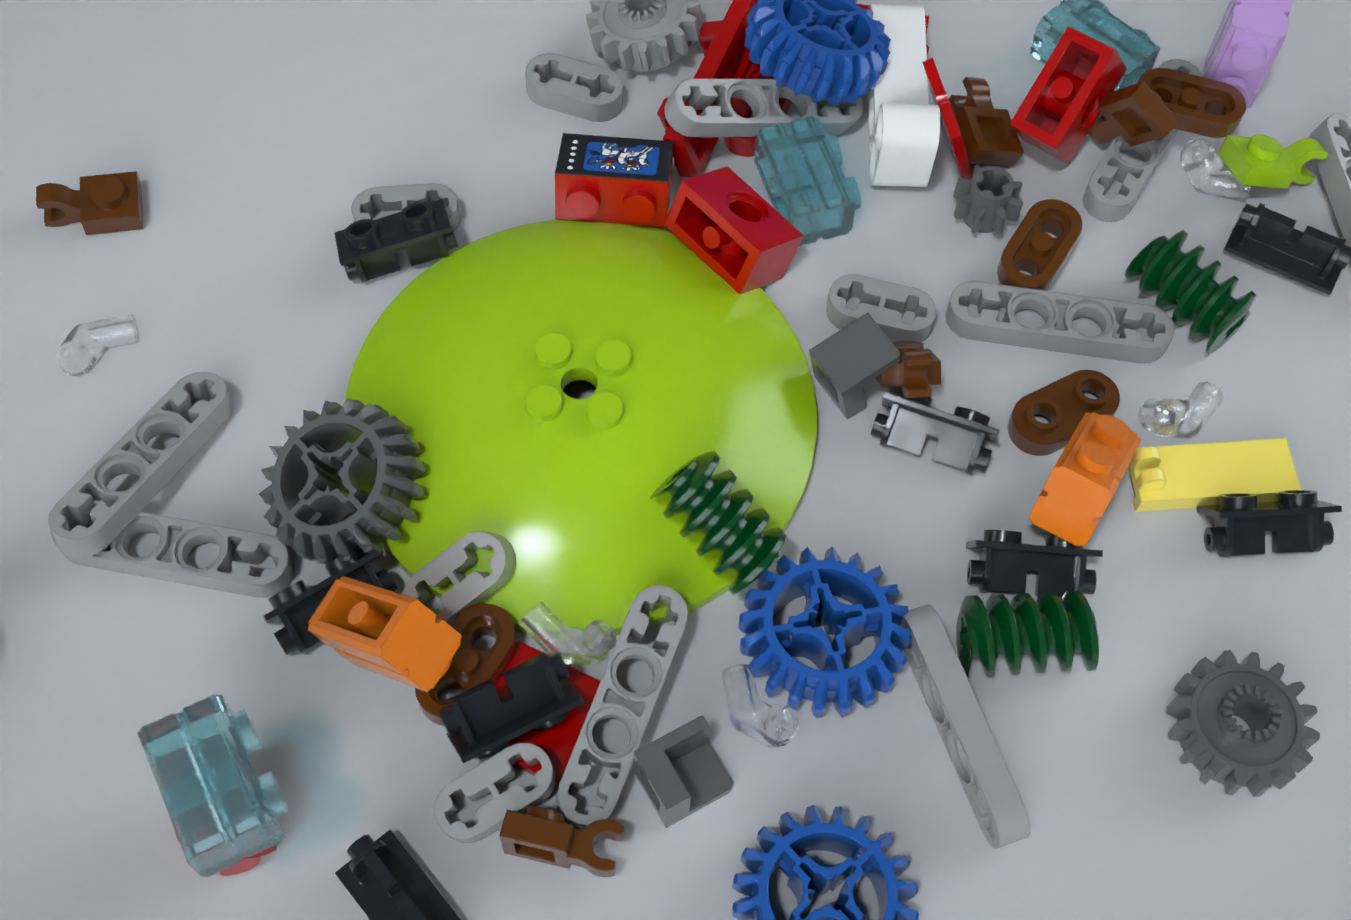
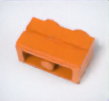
[1028,412,1141,547]
[308,576,462,692]

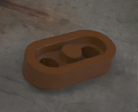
[1137,68,1246,138]
[997,199,1083,291]
[1007,370,1120,456]
[415,603,517,726]

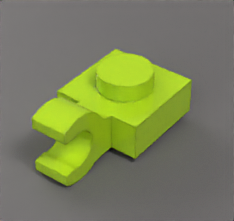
[1218,134,1329,189]

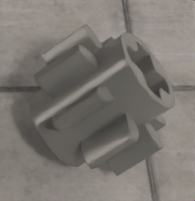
[953,165,1023,235]

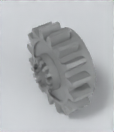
[586,0,703,71]

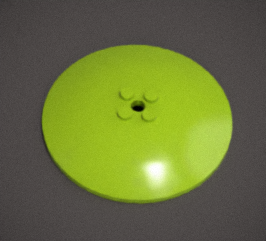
[345,219,817,638]

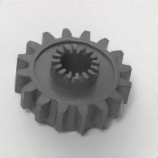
[1166,650,1320,797]

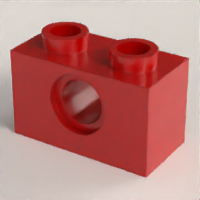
[1009,26,1127,164]
[664,166,804,295]

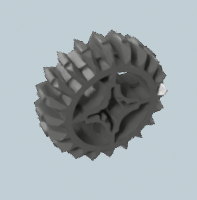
[259,398,427,565]

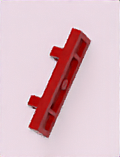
[657,0,758,178]

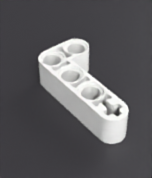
[867,4,940,187]

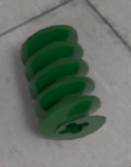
[1125,230,1256,354]
[650,451,786,595]
[956,591,1099,676]

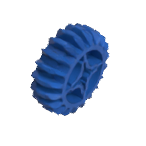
[744,0,891,106]
[738,546,912,718]
[732,805,919,920]

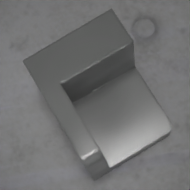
[809,312,900,419]
[634,715,733,828]

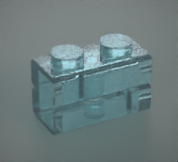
[1029,0,1161,91]
[754,116,861,246]
[137,694,289,877]

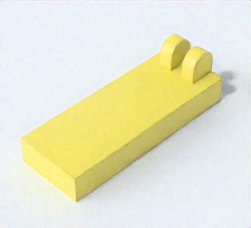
[1127,438,1301,512]

